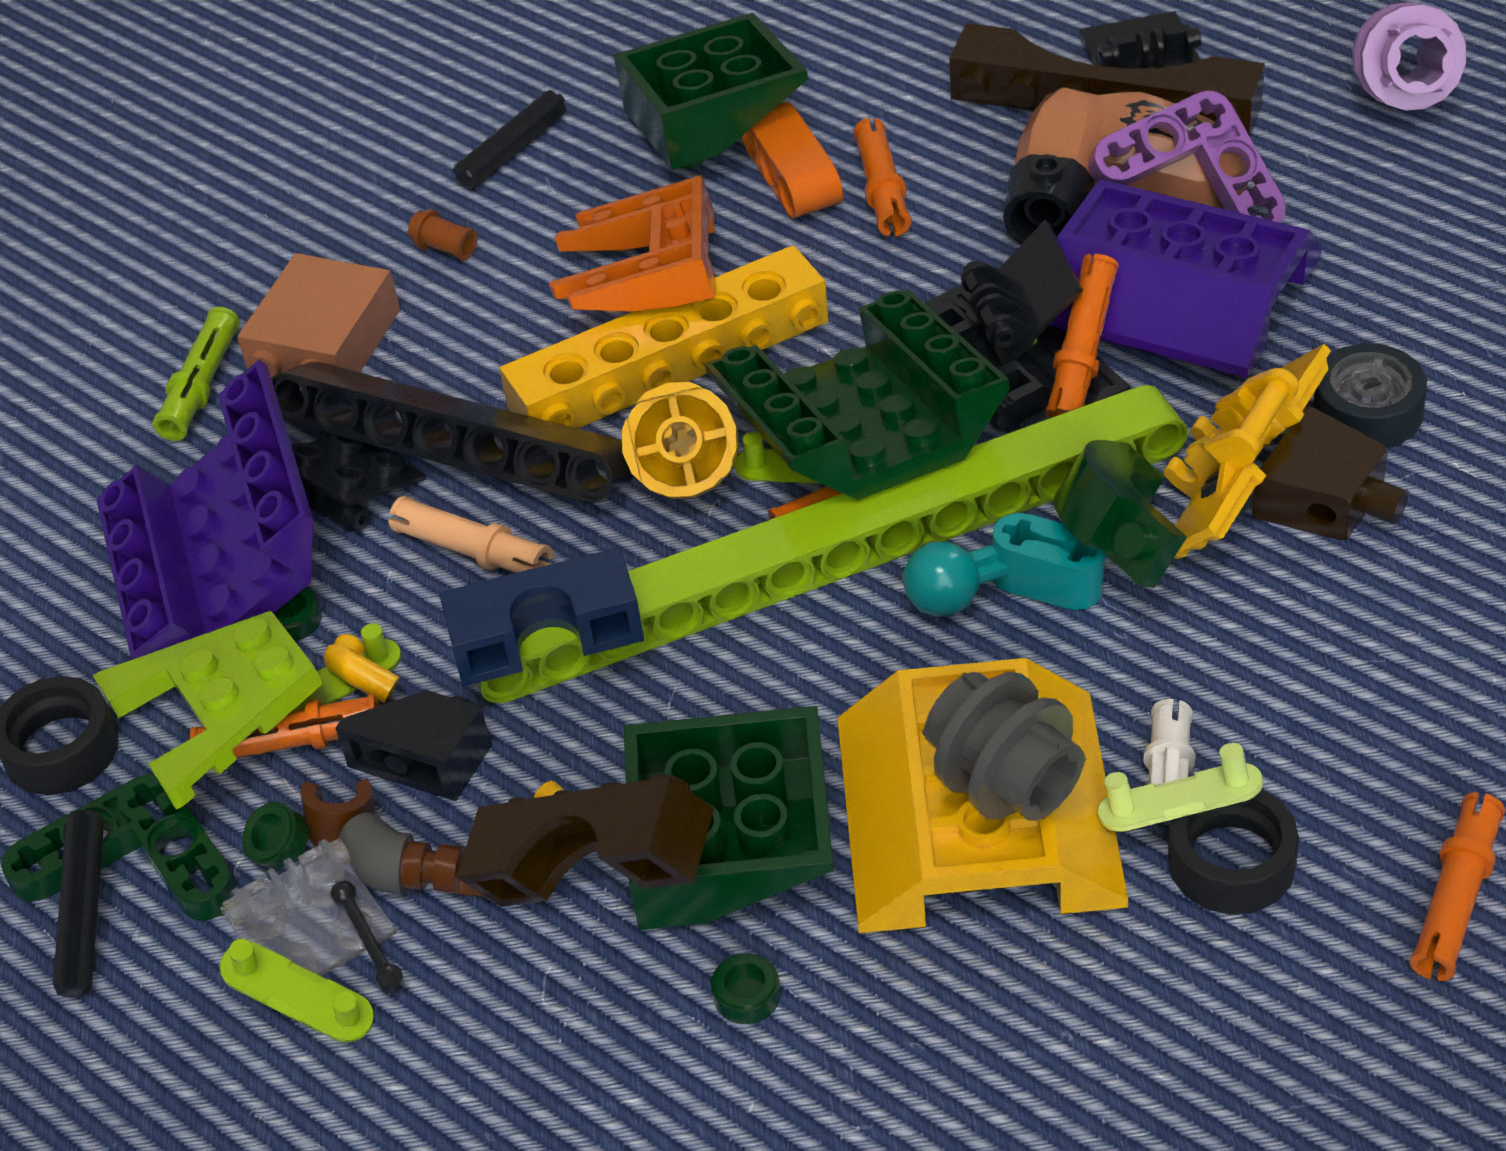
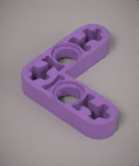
[1088,91,1286,223]

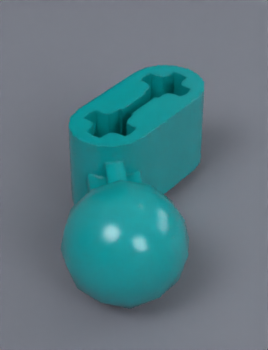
[902,513,1106,617]

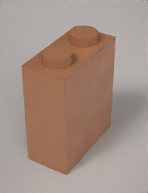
[237,253,400,378]

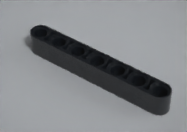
[271,362,634,502]

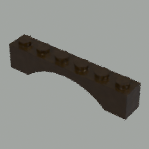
[949,23,1265,137]

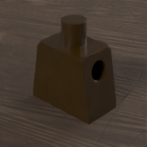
[1252,405,1409,540]

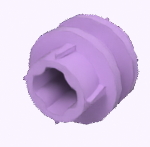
[1352,2,1466,111]

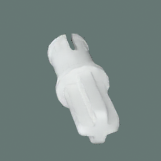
[1143,699,1196,785]

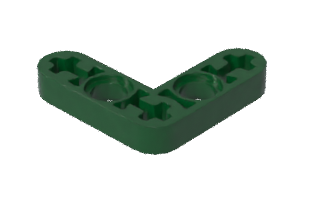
[1,774,237,921]

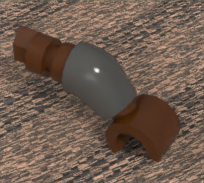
[301,778,485,897]

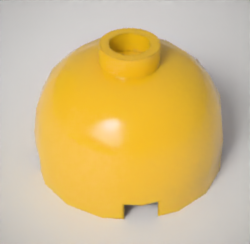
[622,382,739,499]

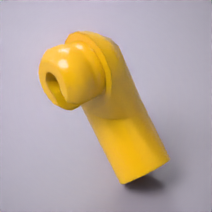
[324,634,400,704]

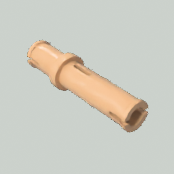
[388,496,554,573]

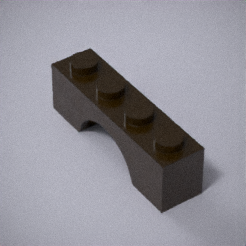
[456,774,714,907]

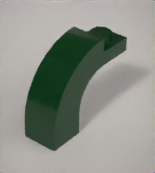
[1053,440,1187,588]

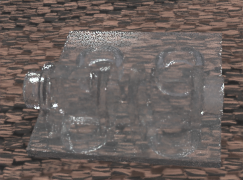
[220,838,397,976]

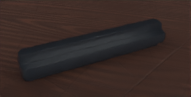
[453,90,567,190]
[53,810,104,997]

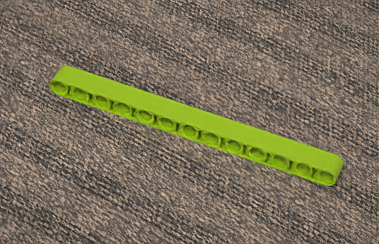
[476,385,1189,703]

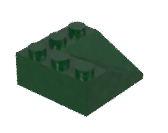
[613,12,808,170]
[624,706,834,930]

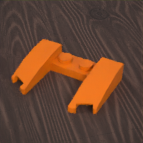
[549,175,715,312]

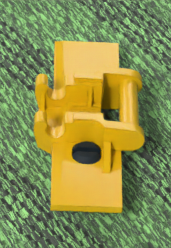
[1163,344,1331,559]

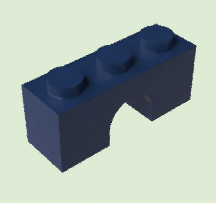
[439,547,644,687]

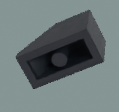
[335,690,492,802]

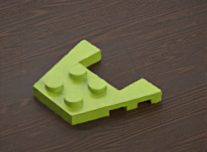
[92,611,323,810]

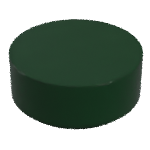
[274,587,322,641]
[242,802,308,870]
[711,953,781,1024]

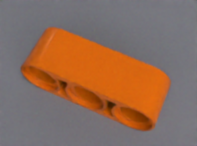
[741,101,843,219]

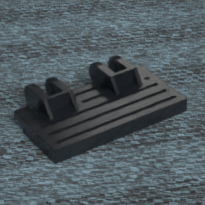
[924,267,1131,431]

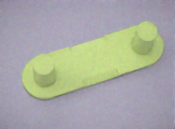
[1098,743,1263,832]

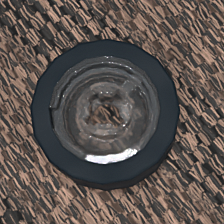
[1313,343,1427,448]

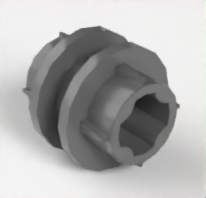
[922,672,1087,821]

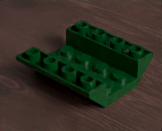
[704,289,1010,500]

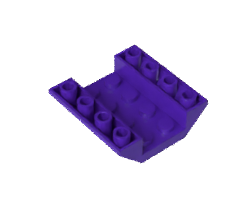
[1050,179,1322,378]
[96,359,313,660]

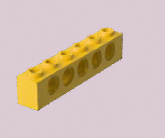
[499,245,829,428]

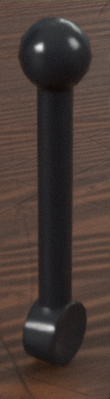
[330,880,404,994]

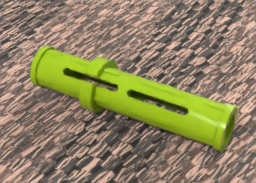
[152,307,240,441]

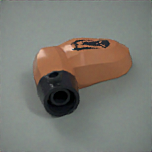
[1003,87,1248,245]

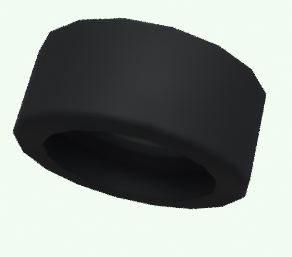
[0,676,118,795]
[1168,789,1299,915]

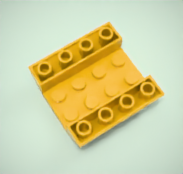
[837,658,1128,933]

